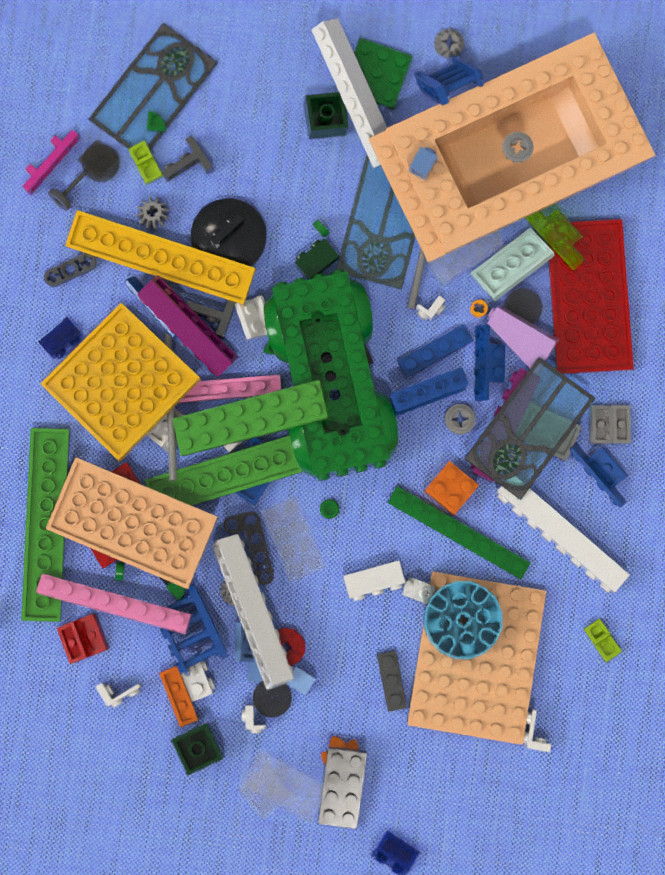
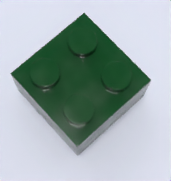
[304,92,348,139]
[171,722,224,776]

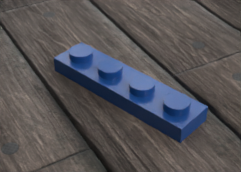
[397,324,473,378]

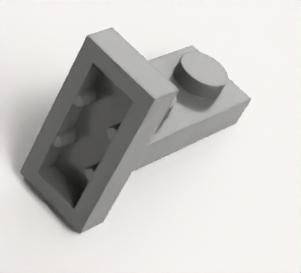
[162,135,213,182]
[186,300,236,339]

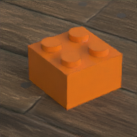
[424,461,479,516]

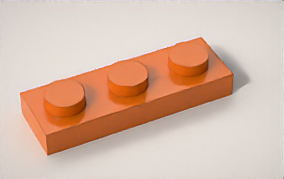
[159,666,199,727]

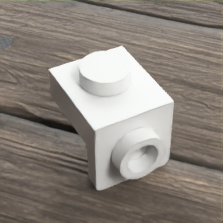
[416,295,445,321]
[402,577,435,605]
[242,705,266,733]

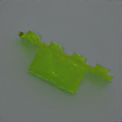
[525,209,584,270]

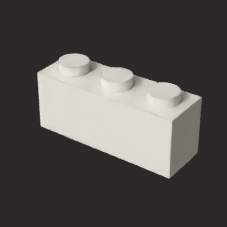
[343,561,405,601]

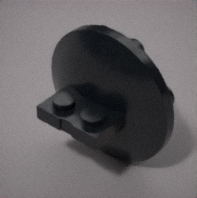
[191,198,267,267]

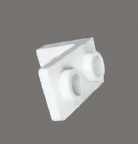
[95,682,142,708]
[523,709,551,752]

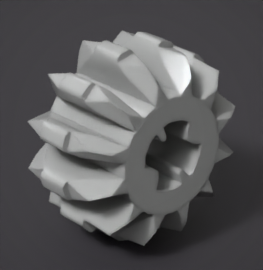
[137,197,169,229]

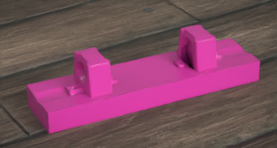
[22,130,80,195]

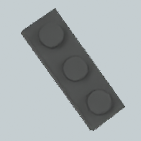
[377,651,407,712]

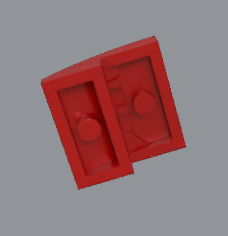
[56,613,109,664]

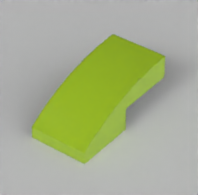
[128,140,163,185]
[584,618,622,663]

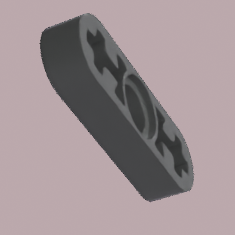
[44,253,97,287]

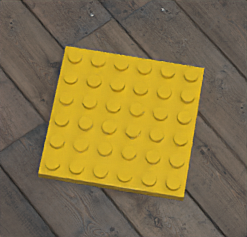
[40,303,201,462]

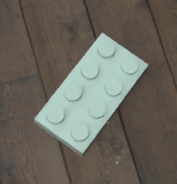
[471,227,555,301]

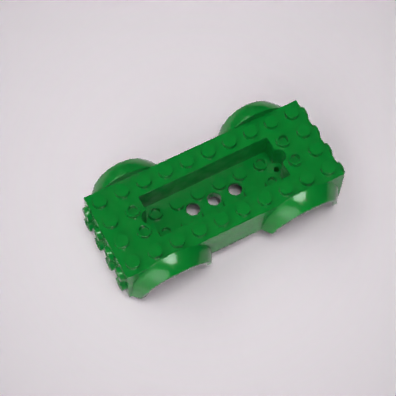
[263,270,398,481]

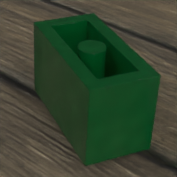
[295,238,339,280]

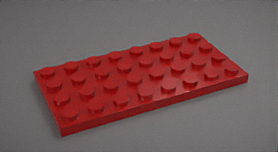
[546,219,634,374]

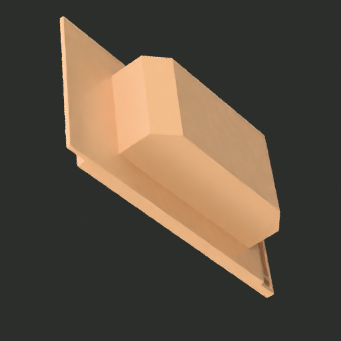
[368,32,655,263]

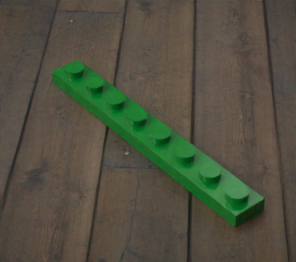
[387,486,530,580]

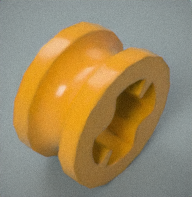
[470,300,488,318]

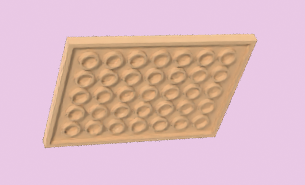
[407,571,546,745]

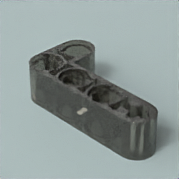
[223,511,274,585]

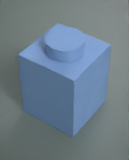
[409,147,438,181]

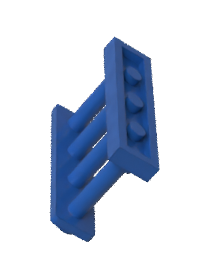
[414,55,484,106]
[389,367,469,417]
[155,584,229,677]

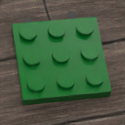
[354,38,413,110]

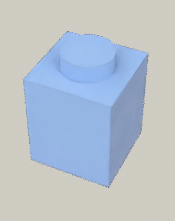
[286,666,316,696]

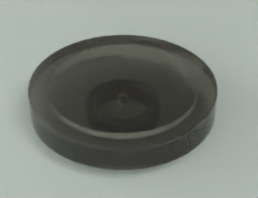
[82,144,120,182]
[504,288,543,324]
[253,681,292,717]

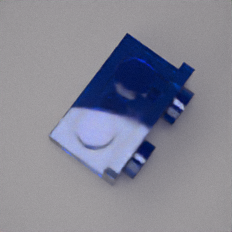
[39,317,83,360]
[371,830,420,875]

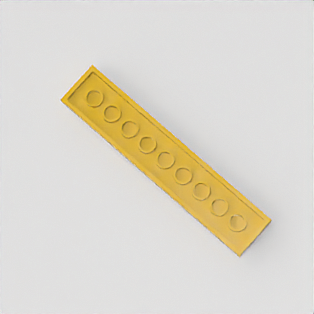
[65,210,256,305]

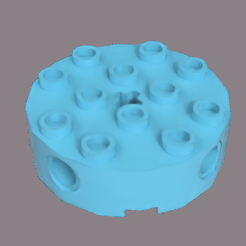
[424,581,502,659]

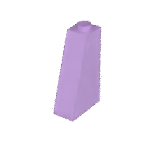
[488,305,559,375]

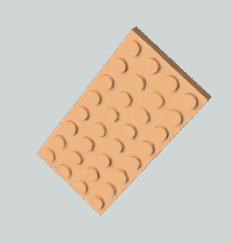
[46,457,218,589]

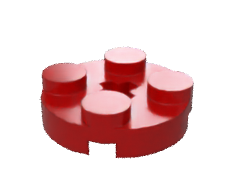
[277,628,305,666]

